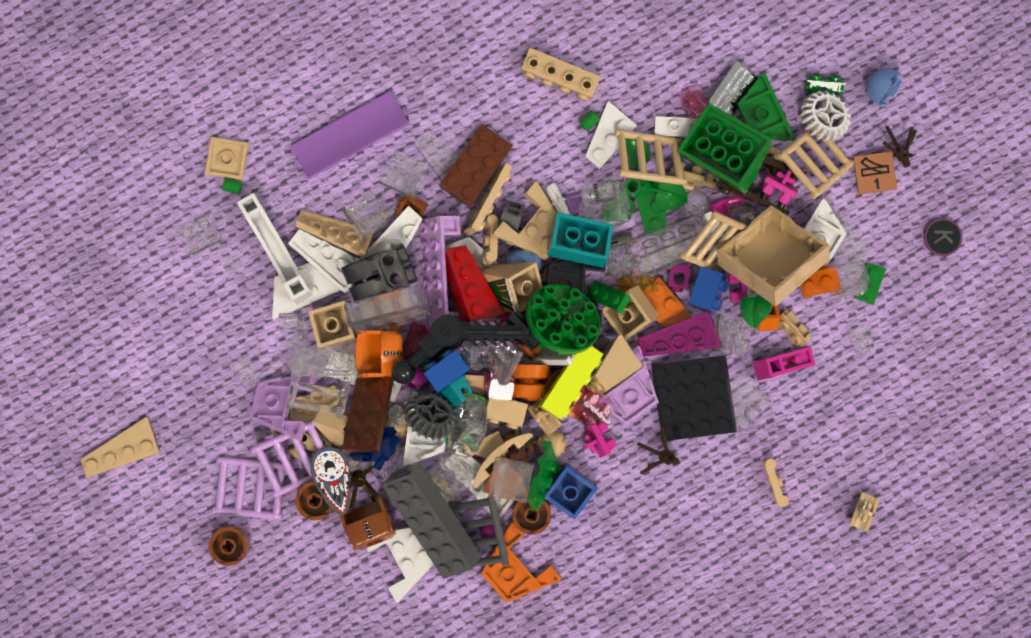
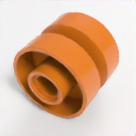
[509,364,550,401]

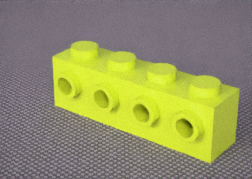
[538,346,603,419]

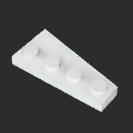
[360,206,423,278]
[288,229,361,293]

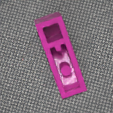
[753,346,816,380]

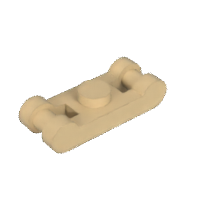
[481,214,498,268]
[763,458,789,507]

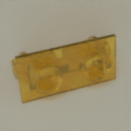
[616,273,658,294]

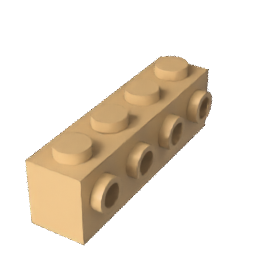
[521,48,601,101]

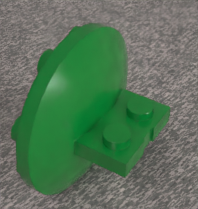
[525,284,601,355]

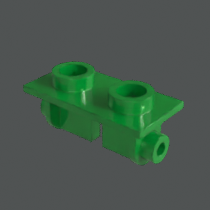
[805,73,846,95]

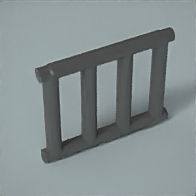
[450,494,509,567]

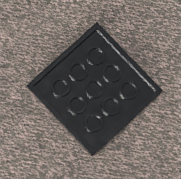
[651,355,737,441]

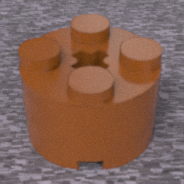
[295,481,333,520]
[512,496,551,535]
[208,525,251,566]

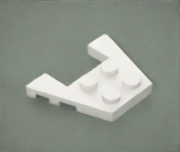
[367,527,434,603]

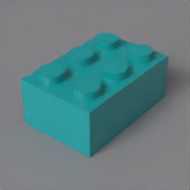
[547,212,614,268]

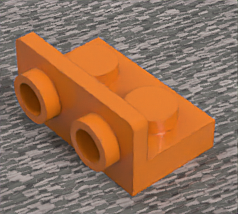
[801,264,842,298]

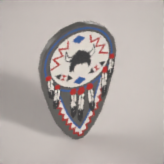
[310,447,351,515]

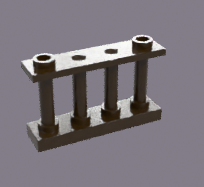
[715,155,806,216]

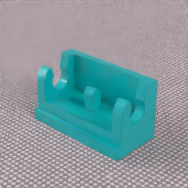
[436,375,472,409]

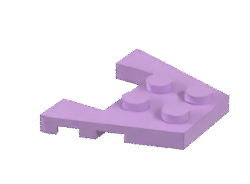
[586,346,659,426]
[249,368,317,440]

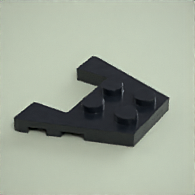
[546,261,606,327]

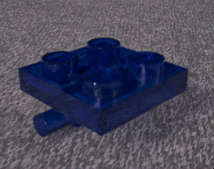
[349,427,401,470]

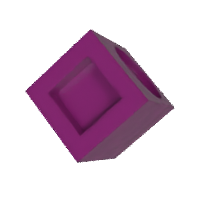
[667,263,691,292]

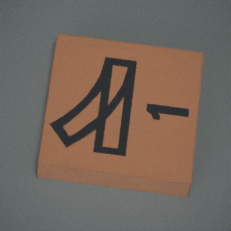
[854,151,897,195]

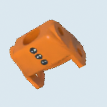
[355,330,403,378]

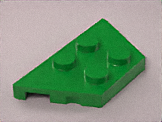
[737,72,795,141]

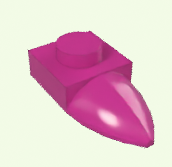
[708,196,746,223]

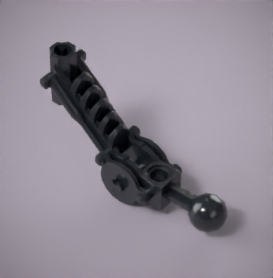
[391,310,541,384]

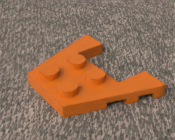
[481,522,562,603]

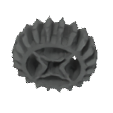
[404,391,457,441]

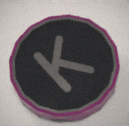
[923,218,963,257]

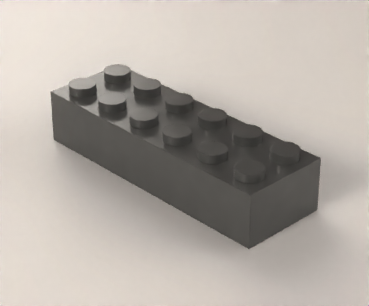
[382,462,482,579]

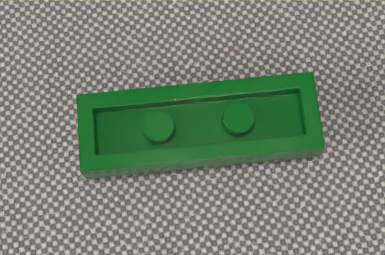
[585,280,631,314]

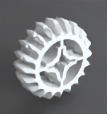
[800,90,852,142]

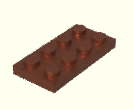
[439,124,513,208]
[342,377,394,452]

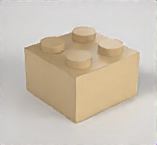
[602,285,660,340]
[308,301,358,351]
[485,394,528,429]

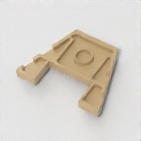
[491,181,557,260]

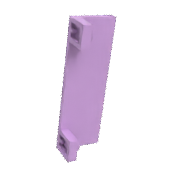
[419,216,461,334]

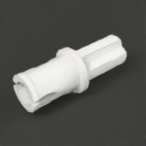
[546,183,572,215]

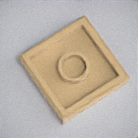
[205,137,249,181]

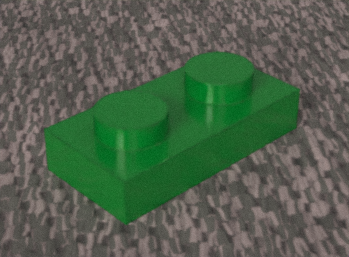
[855,262,886,305]

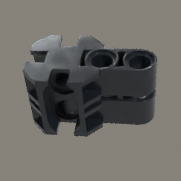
[341,243,417,304]

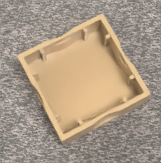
[717,205,830,307]

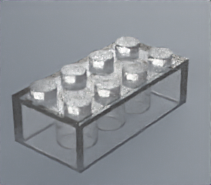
[627,212,714,278]
[344,285,432,332]

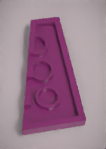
[637,311,723,357]

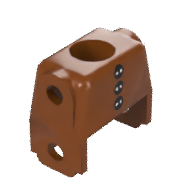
[340,494,396,551]

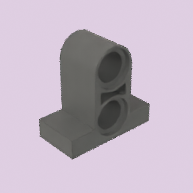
[498,200,526,246]

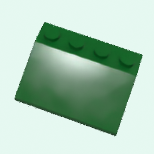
[677,103,773,194]

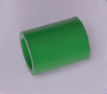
[579,110,600,132]
[222,178,243,195]

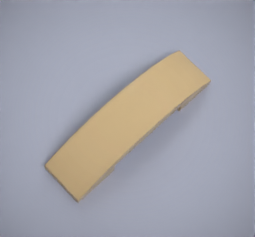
[473,432,533,489]

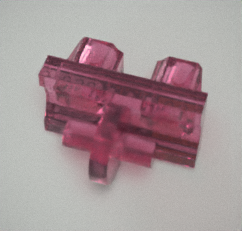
[579,391,613,426]

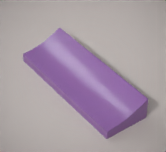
[291,91,409,180]

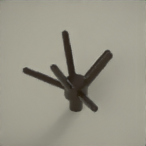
[871,126,917,168]
[637,426,681,474]
[348,465,379,510]

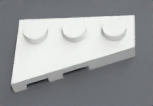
[585,101,637,170]

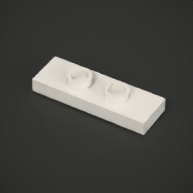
[654,116,698,138]

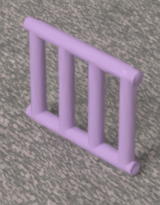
[250,421,325,497]
[212,456,285,520]

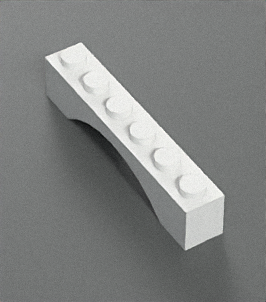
[237,193,313,305]

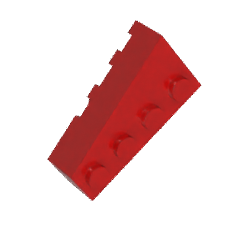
[445,245,505,325]

